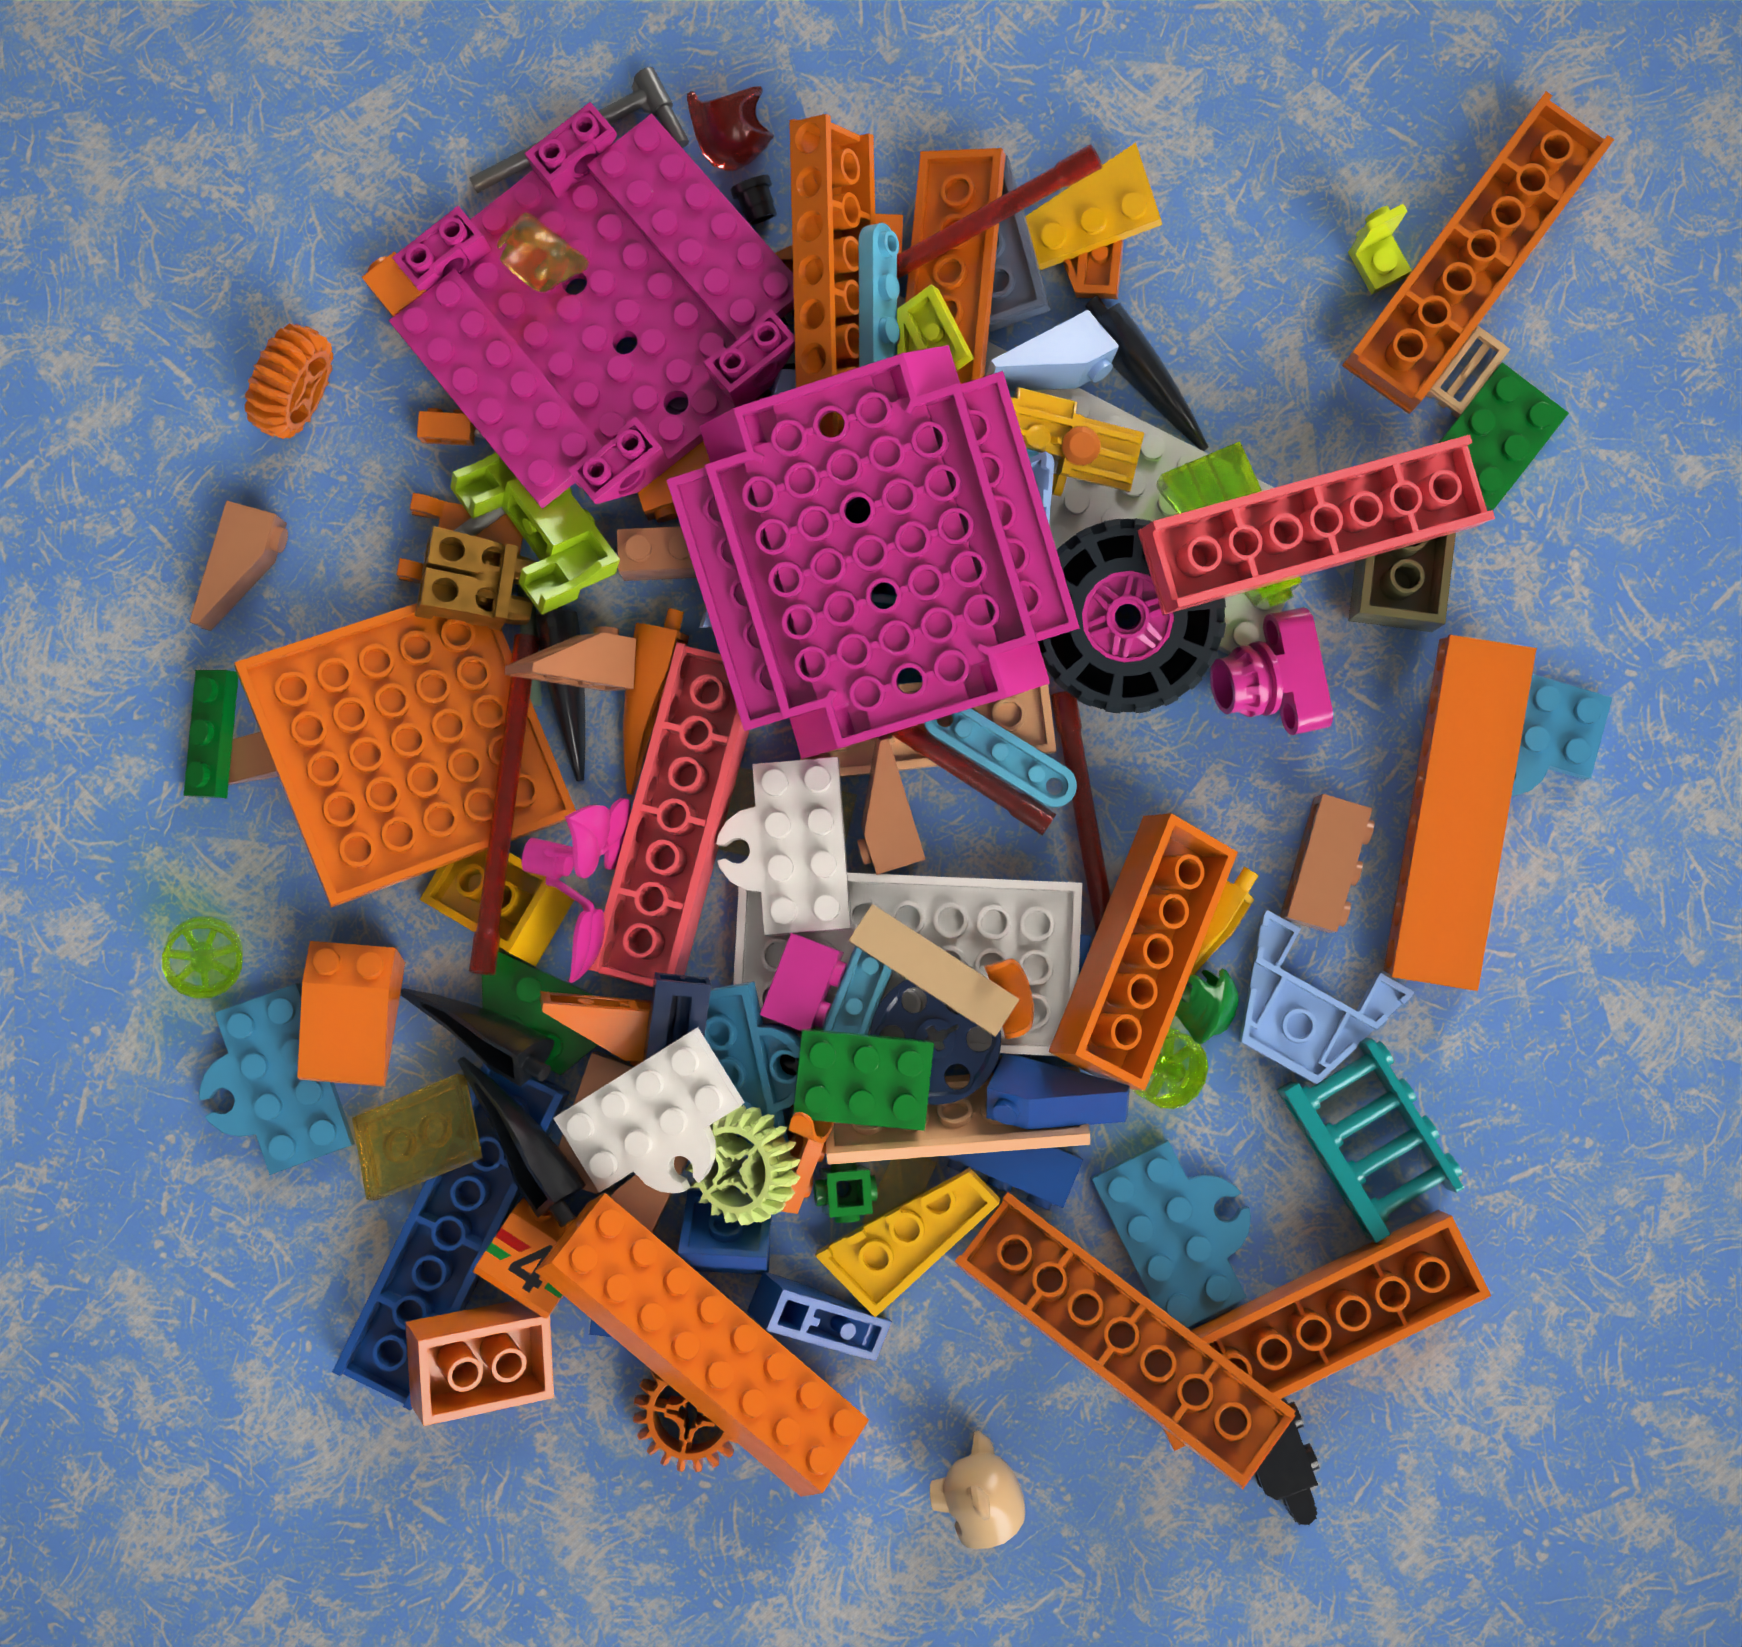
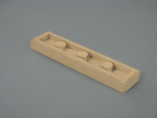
[848,904,1020,1037]

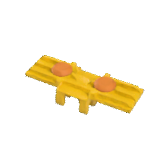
[1011,387,1144,497]

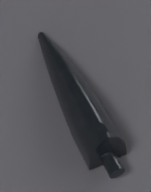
[1085,295,1209,451]
[535,606,585,781]
[401,988,555,1087]
[457,1056,586,1228]

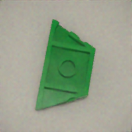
[481,945,599,1075]

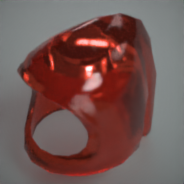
[687,86,774,171]

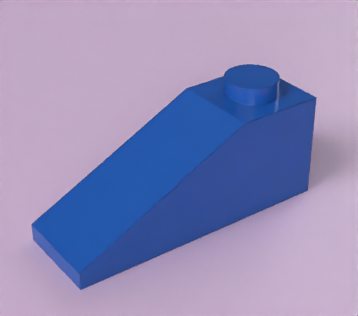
[986,1053,1130,1130]
[747,1271,892,1362]

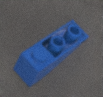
[944,1147,1083,1211]

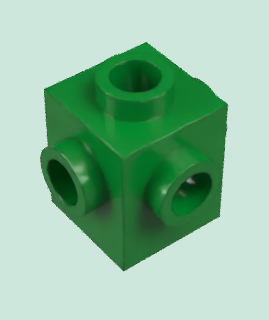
[813,1163,877,1223]

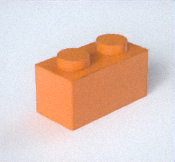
[417,408,476,446]

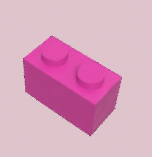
[760,933,847,1031]

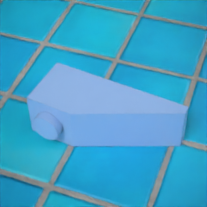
[985,310,1119,391]

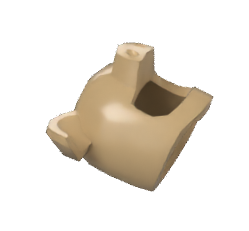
[930,1430,1025,1549]

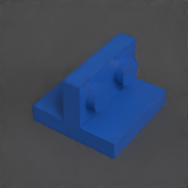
[678,1190,772,1275]

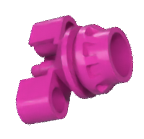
[1210,607,1333,735]

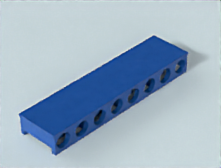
[332,1063,570,1411]

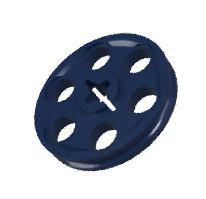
[870,980,1001,1105]

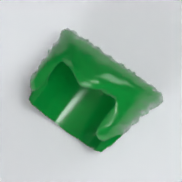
[1175,968,1239,1044]

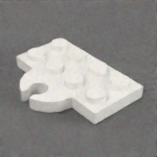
[716,757,851,936]
[553,1027,745,1193]

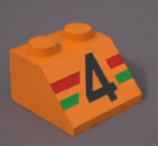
[472,1197,575,1320]

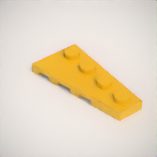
[1025,142,1162,270]
[815,1168,1000,1317]

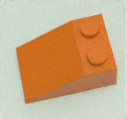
[297,941,406,1087]

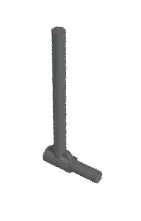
[469,67,689,193]

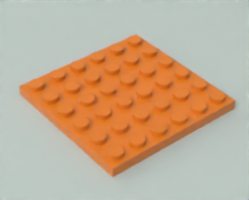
[234,603,576,908]

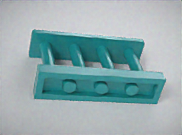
[1277,1038,1464,1243]

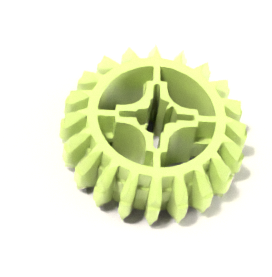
[686,1105,801,1226]

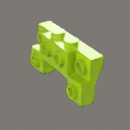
[450,452,620,615]

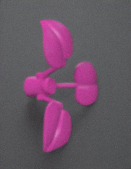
[522,798,631,983]

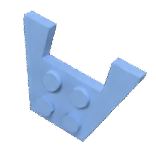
[1239,910,1414,1084]

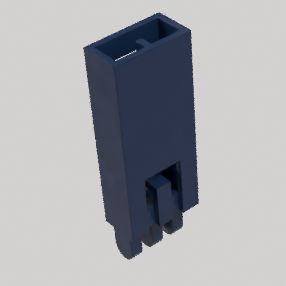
[643,972,711,1061]

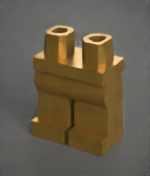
[415,526,538,630]

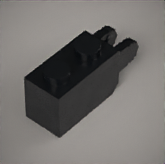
[1254,1398,1320,1526]

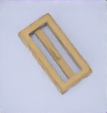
[1426,325,1510,418]

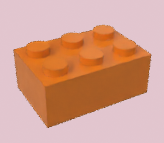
[405,1300,554,1426]

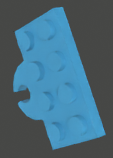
[1423,674,1613,797]
[704,981,800,1159]
[199,983,355,1175]
[1090,1140,1251,1328]

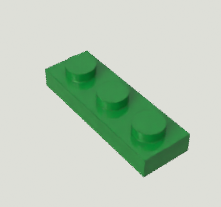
[184,670,238,798]

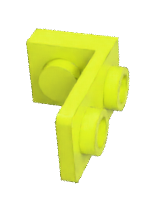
[1348,204,1412,295]

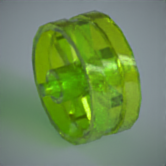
[162,916,243,998]
[1132,1027,1209,1109]

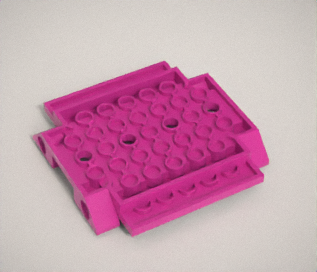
[388,102,795,509]
[666,345,1080,759]

